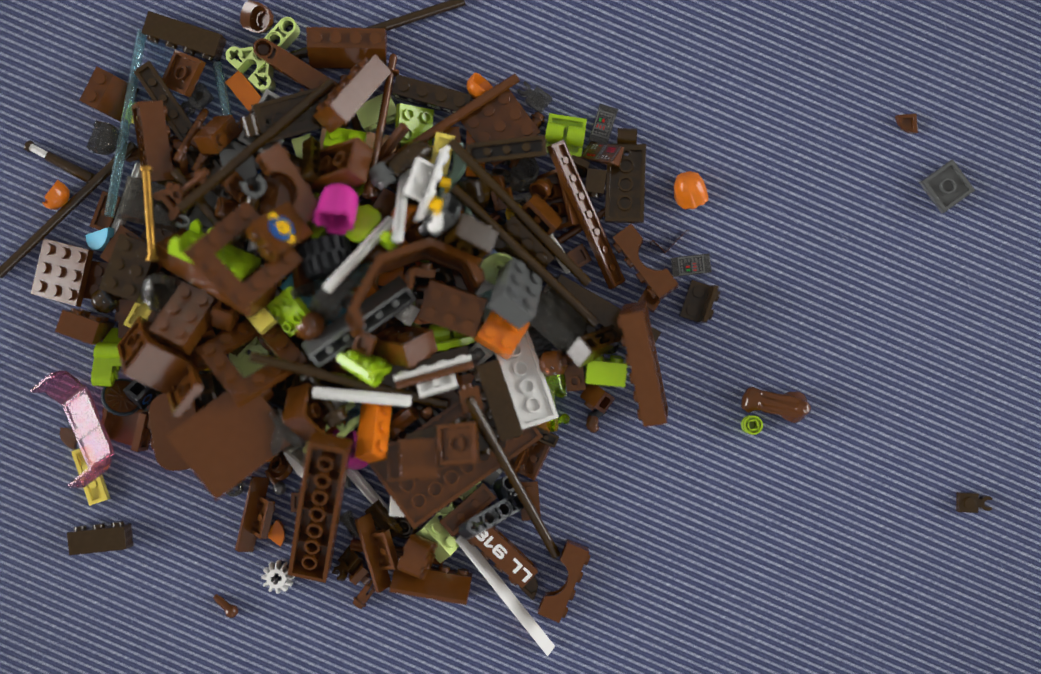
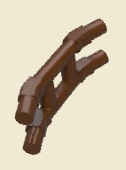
[173,108,209,172]

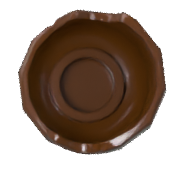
[295,311,325,341]

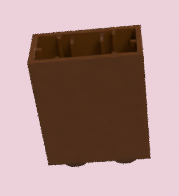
[166,376,296,500]

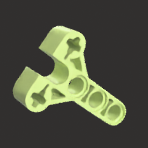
[226,17,300,93]

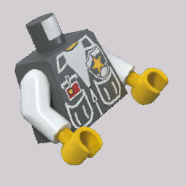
[418,176,463,237]

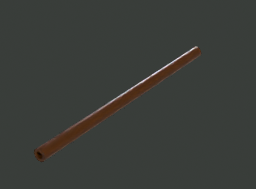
[356,73,520,188]

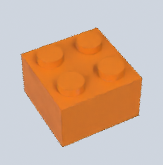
[474,310,531,361]

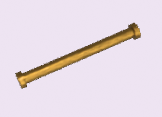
[140,166,159,262]

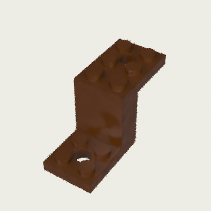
[117,316,203,418]

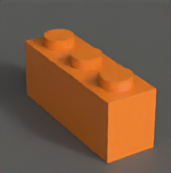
[355,403,392,464]

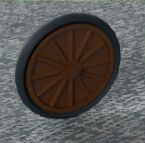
[101,378,140,416]

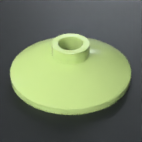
[481,253,512,285]

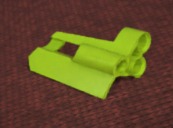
[91,328,122,387]

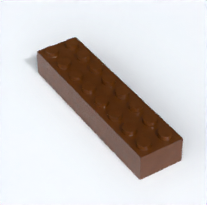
[288,431,353,583]

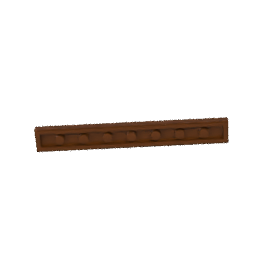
[547,139,626,289]

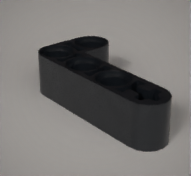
[458,476,524,539]

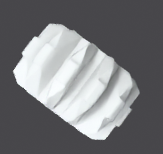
[261,560,295,594]

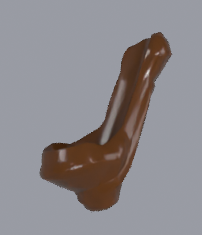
[741,387,811,423]

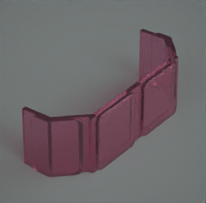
[30,371,114,488]

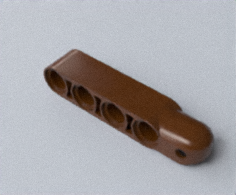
[253,38,340,90]

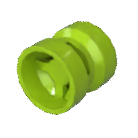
[741,415,763,435]

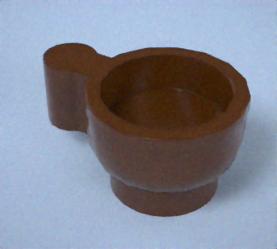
[529,177,553,202]

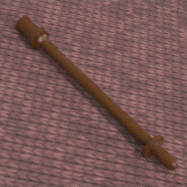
[362,53,400,199]

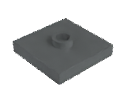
[919,159,975,214]

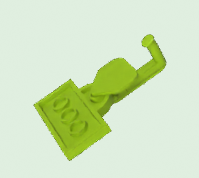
[307,183,398,251]

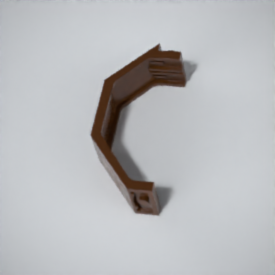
[345,237,485,337]

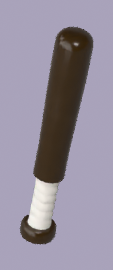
[24,140,95,183]

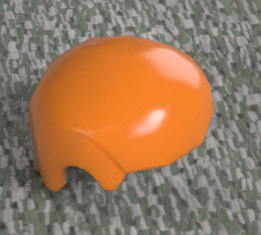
[466,72,493,99]
[42,180,70,210]

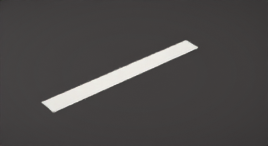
[455,536,555,656]

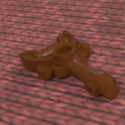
[152,168,210,221]

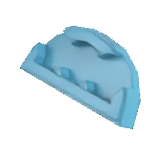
[86,227,114,251]

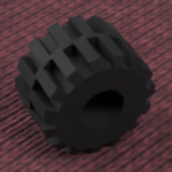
[298,235,353,280]

